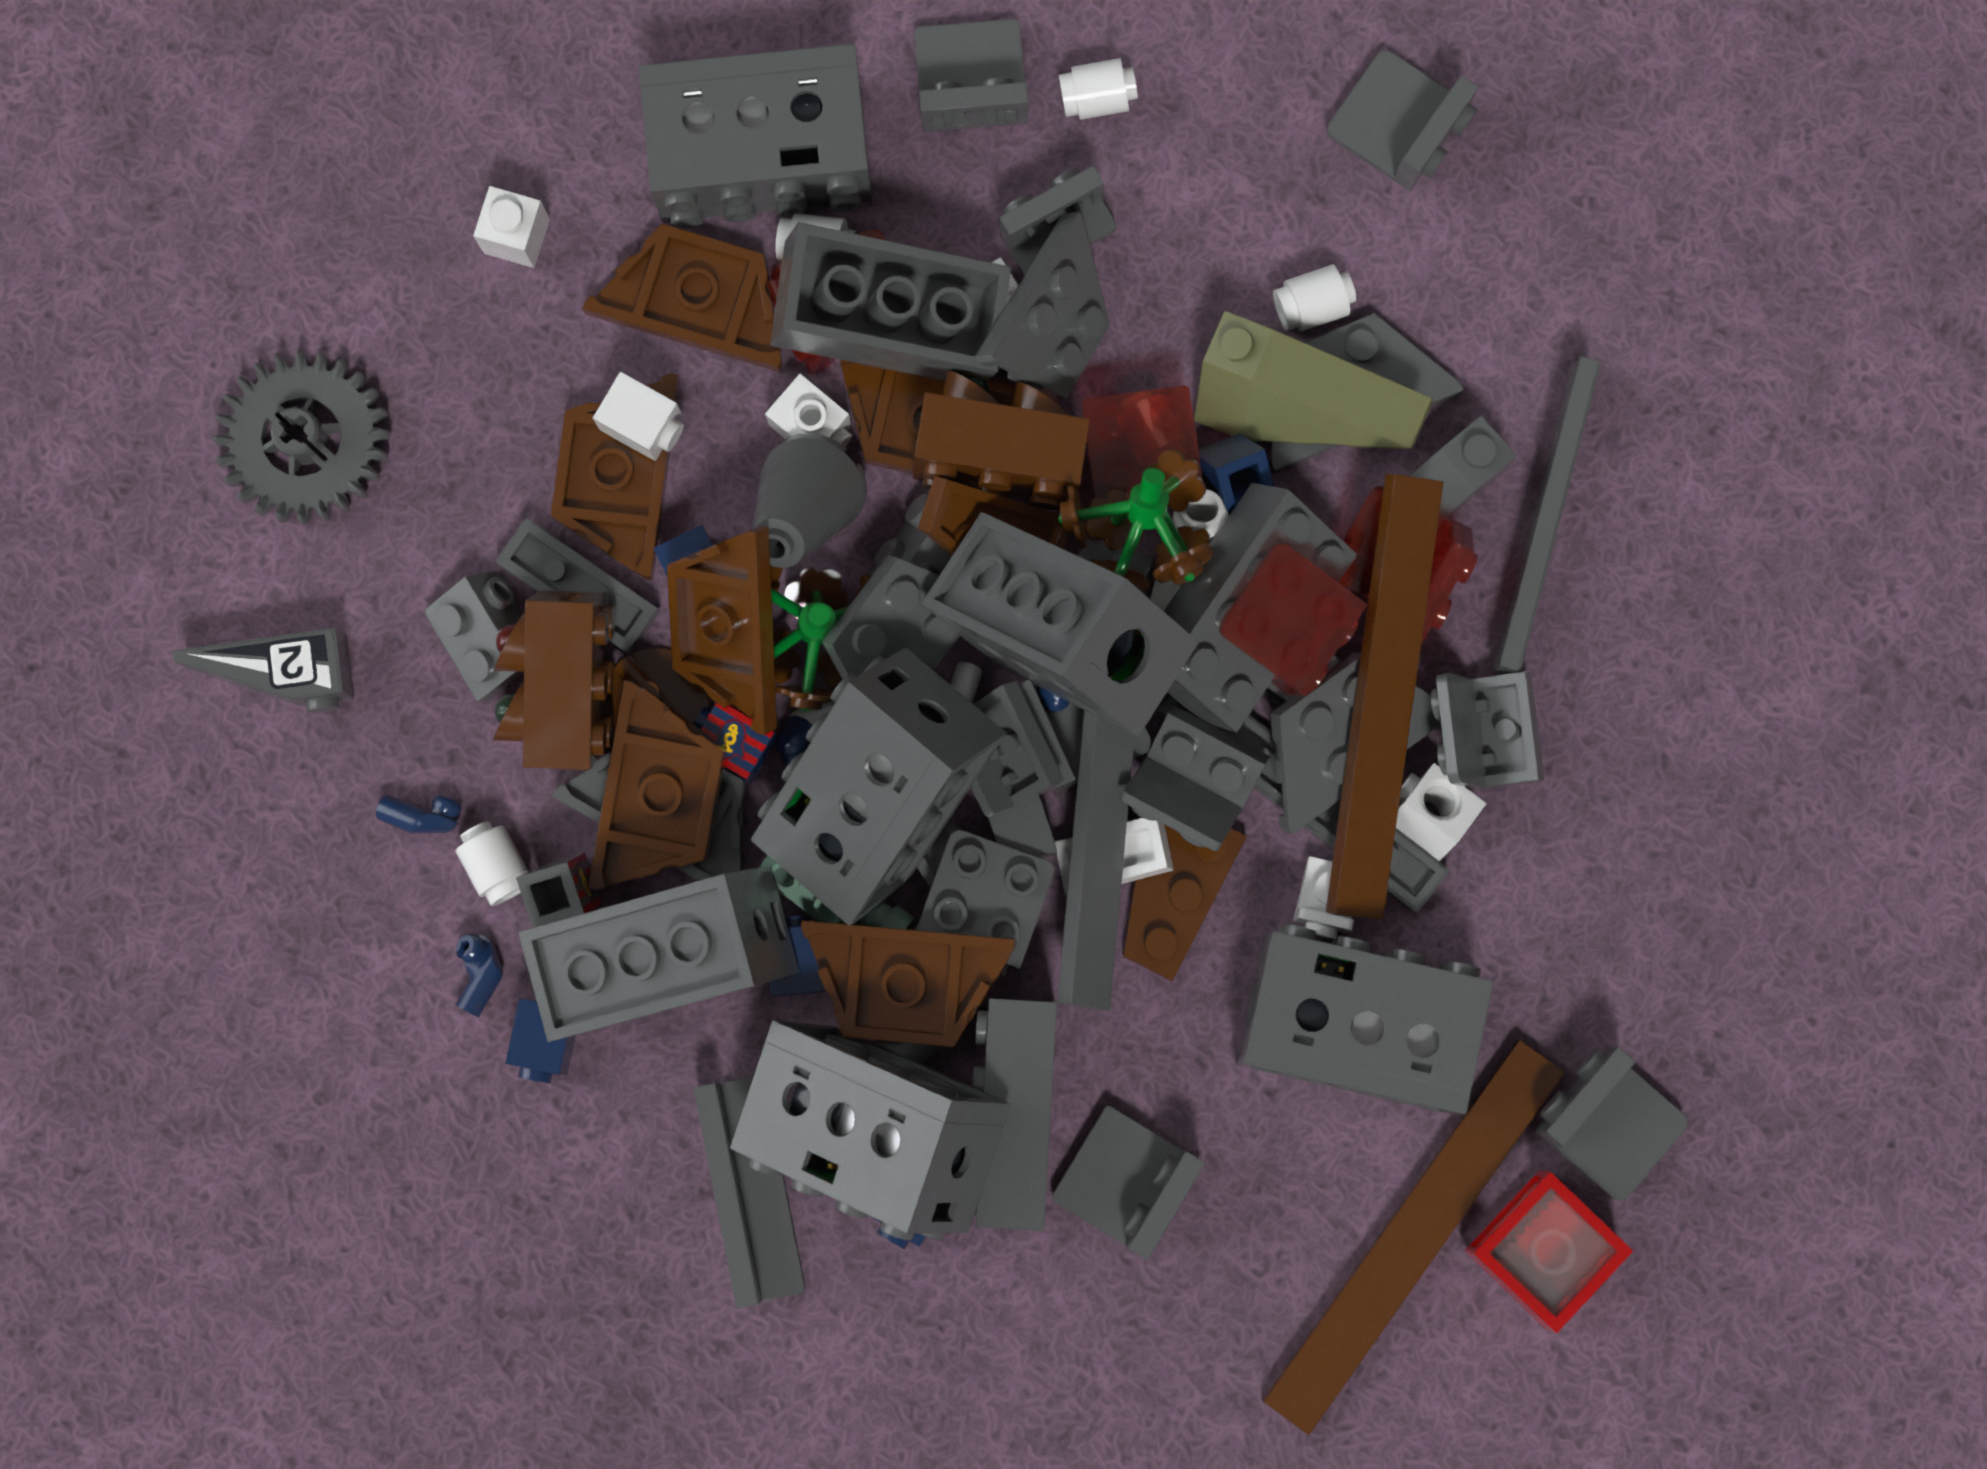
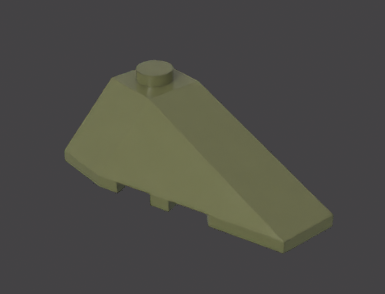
[1194,311,1434,450]

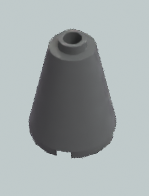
[752,434,868,568]

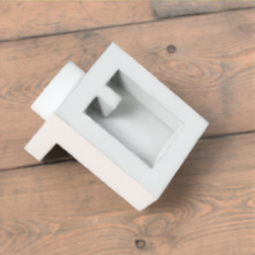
[1293,856,1354,940]

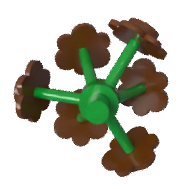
[1058,449,1213,592]
[770,565,871,712]

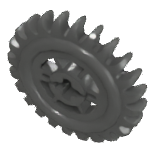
[212,350,391,525]

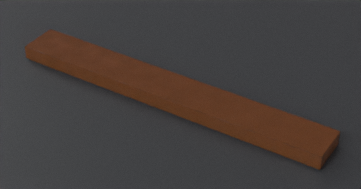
[1326,474,1444,919]
[1262,1040,1565,1435]

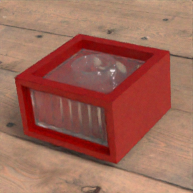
[1464,1170,1633,1333]

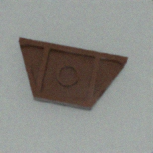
[582,224,782,373]
[839,359,1015,474]
[550,374,680,580]
[667,525,777,735]
[588,679,727,890]
[801,920,1017,1047]

